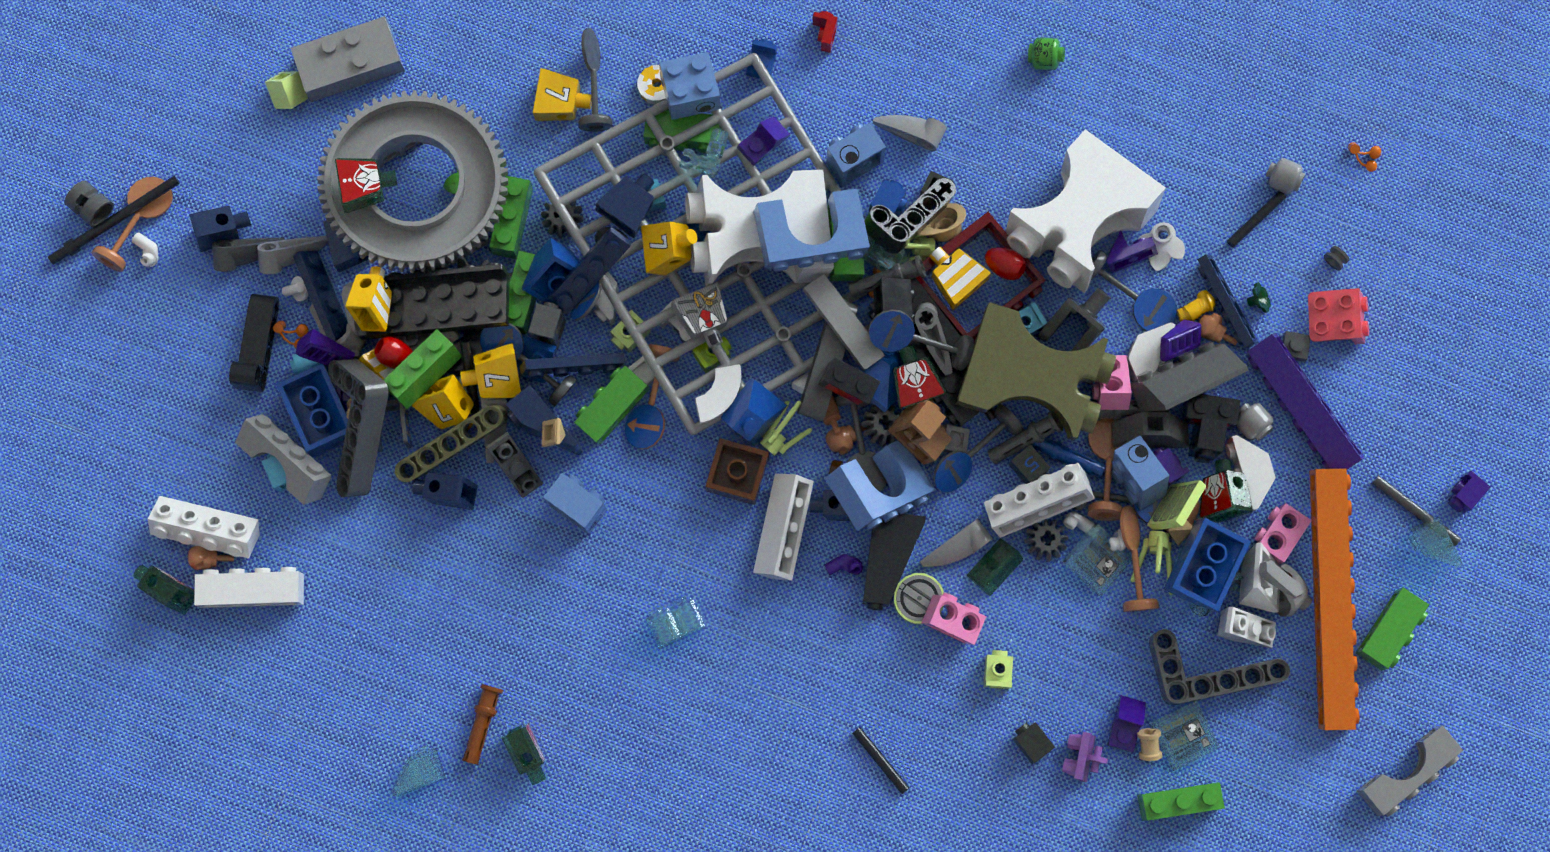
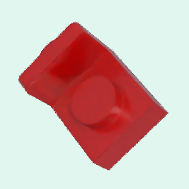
[812,11,838,53]

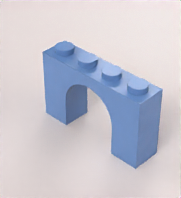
[753,188,870,272]
[825,441,935,531]

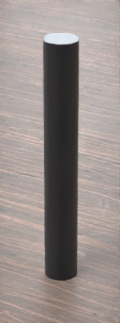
[1227,191,1286,248]
[460,339,480,414]
[852,727,910,794]

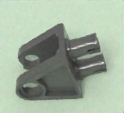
[1038,288,1111,351]

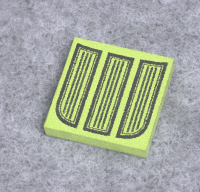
[1147,480,1206,530]

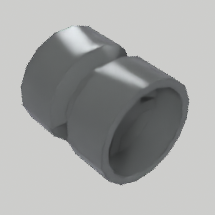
[64,180,114,227]

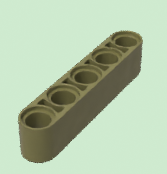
[395,405,508,482]

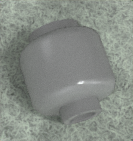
[1266,158,1305,194]
[1236,403,1273,441]

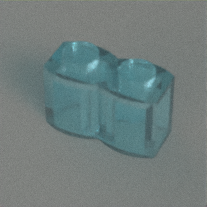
[645,596,705,649]

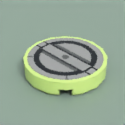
[894,573,944,624]

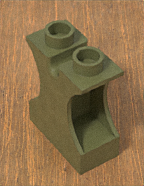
[956,302,1116,441]

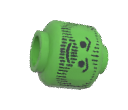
[1028,37,1065,70]

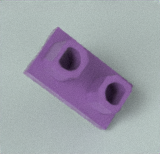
[1062,732,1108,782]

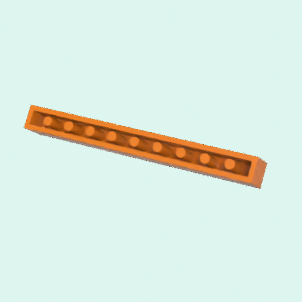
[1309,469,1360,730]

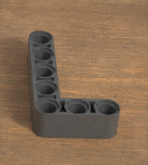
[328,359,388,498]
[1149,629,1290,705]

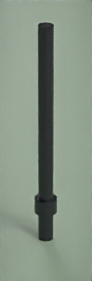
[48,175,180,265]

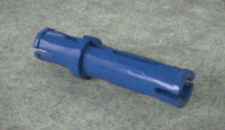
[1031,438,1106,479]

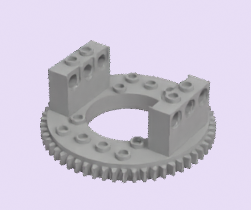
[317,90,508,273]

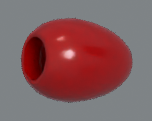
[984,247,1026,281]
[374,337,413,369]

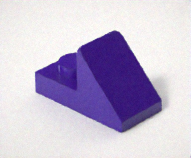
[737,116,791,166]
[1107,231,1158,274]
[1107,695,1146,753]

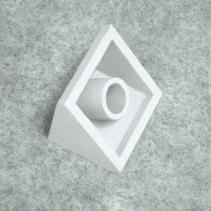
[1239,542,1280,613]

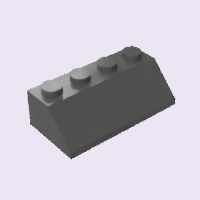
[1130,342,1249,412]

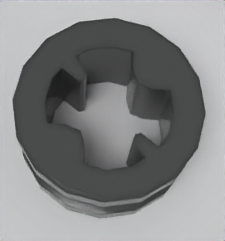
[1324,246,1349,270]

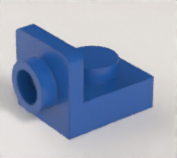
[746,39,777,79]

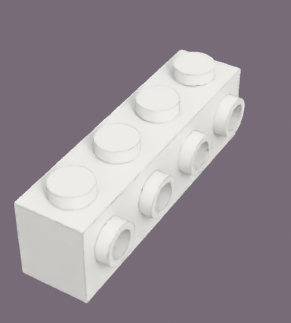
[984,463,1095,538]
[753,474,814,581]
[148,496,260,558]
[194,567,304,608]

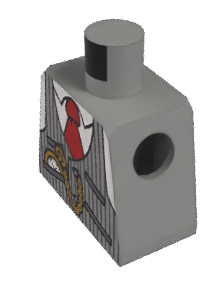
[671,283,727,348]

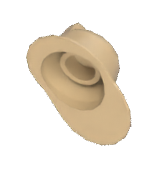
[910,203,966,242]

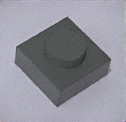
[1283,331,1310,362]

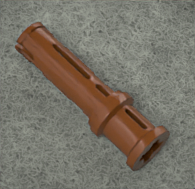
[462,684,504,765]

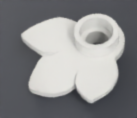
[1139,222,1185,271]

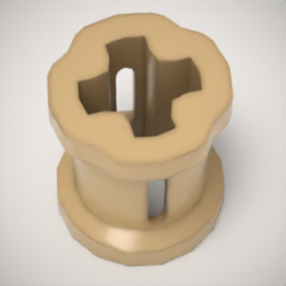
[1137,728,1162,761]

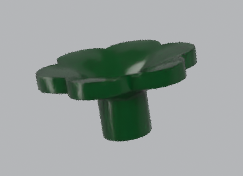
[1247,282,1271,313]

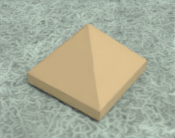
[542,418,566,447]
[1164,520,1193,545]

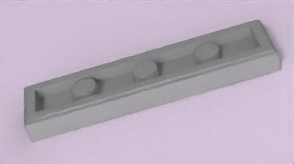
[803,274,885,372]

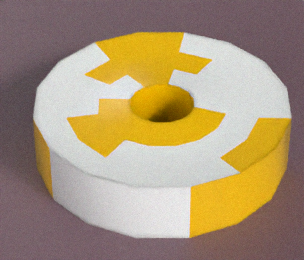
[637,65,666,105]

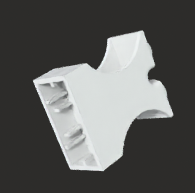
[1006,130,1166,293]
[685,169,834,287]

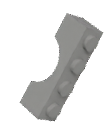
[235,414,332,505]
[1357,725,1463,817]

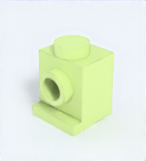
[610,309,650,353]
[983,650,1013,689]

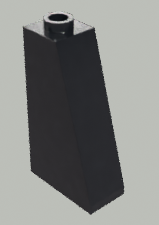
[862,513,926,611]

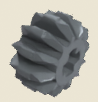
[541,200,584,238]
[860,405,901,447]
[1024,519,1069,562]

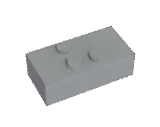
[291,16,405,102]

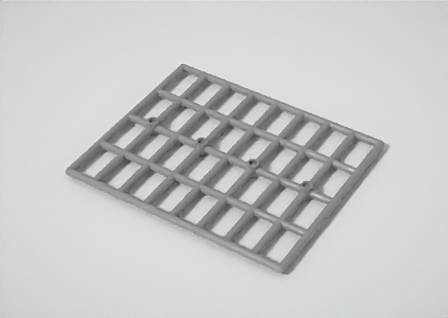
[534,53,889,435]

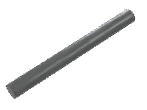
[1372,475,1461,546]

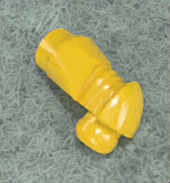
[1176,290,1215,322]

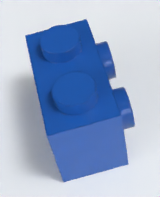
[869,179,908,222]

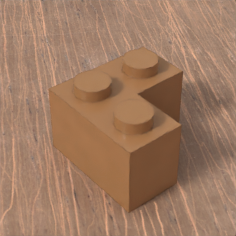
[888,400,952,465]

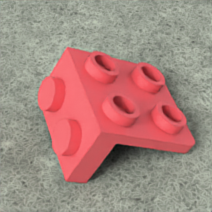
[1308,288,1369,345]

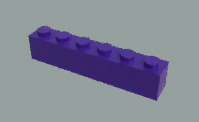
[1247,333,1365,469]

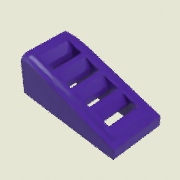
[1160,319,1201,361]
[295,328,355,366]

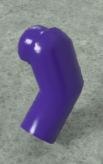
[824,554,863,576]

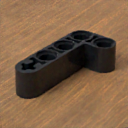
[864,178,956,254]
[229,294,279,392]

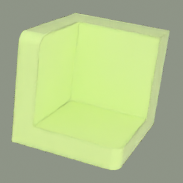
[265,71,308,109]

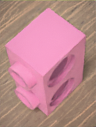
[1092,355,1132,410]
[1254,503,1312,565]
[922,592,987,645]

